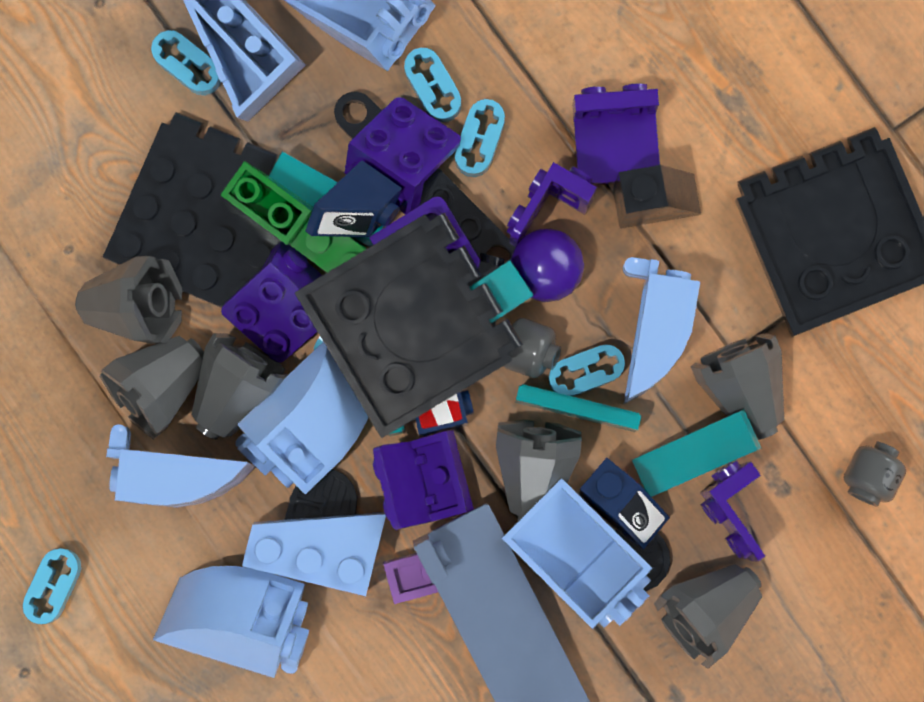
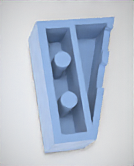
[183,0,306,122]
[242,512,386,596]

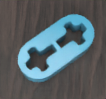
[151,30,221,96]
[404,48,461,123]
[455,99,505,177]
[548,344,625,397]
[23,548,82,625]

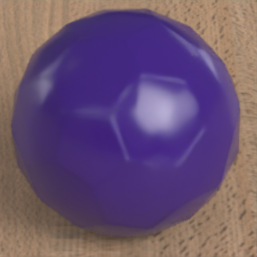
[511,228,584,302]

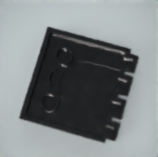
[103,112,281,308]
[735,127,924,337]
[295,213,523,439]

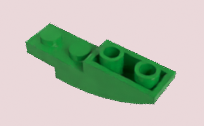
[221,161,367,273]

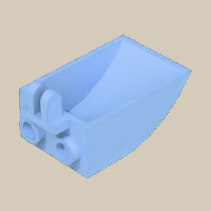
[284,0,436,71]
[623,257,700,404]
[235,342,368,495]
[106,424,255,508]
[502,478,652,629]
[153,566,309,678]

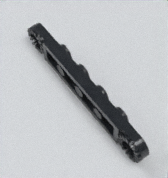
[334,92,515,260]

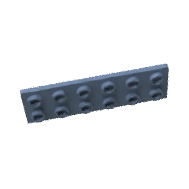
[413,504,590,702]

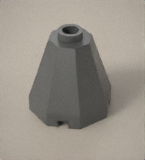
[75,256,182,344]
[192,333,289,440]
[691,333,785,440]
[99,336,204,440]
[496,420,582,521]
[654,564,762,669]

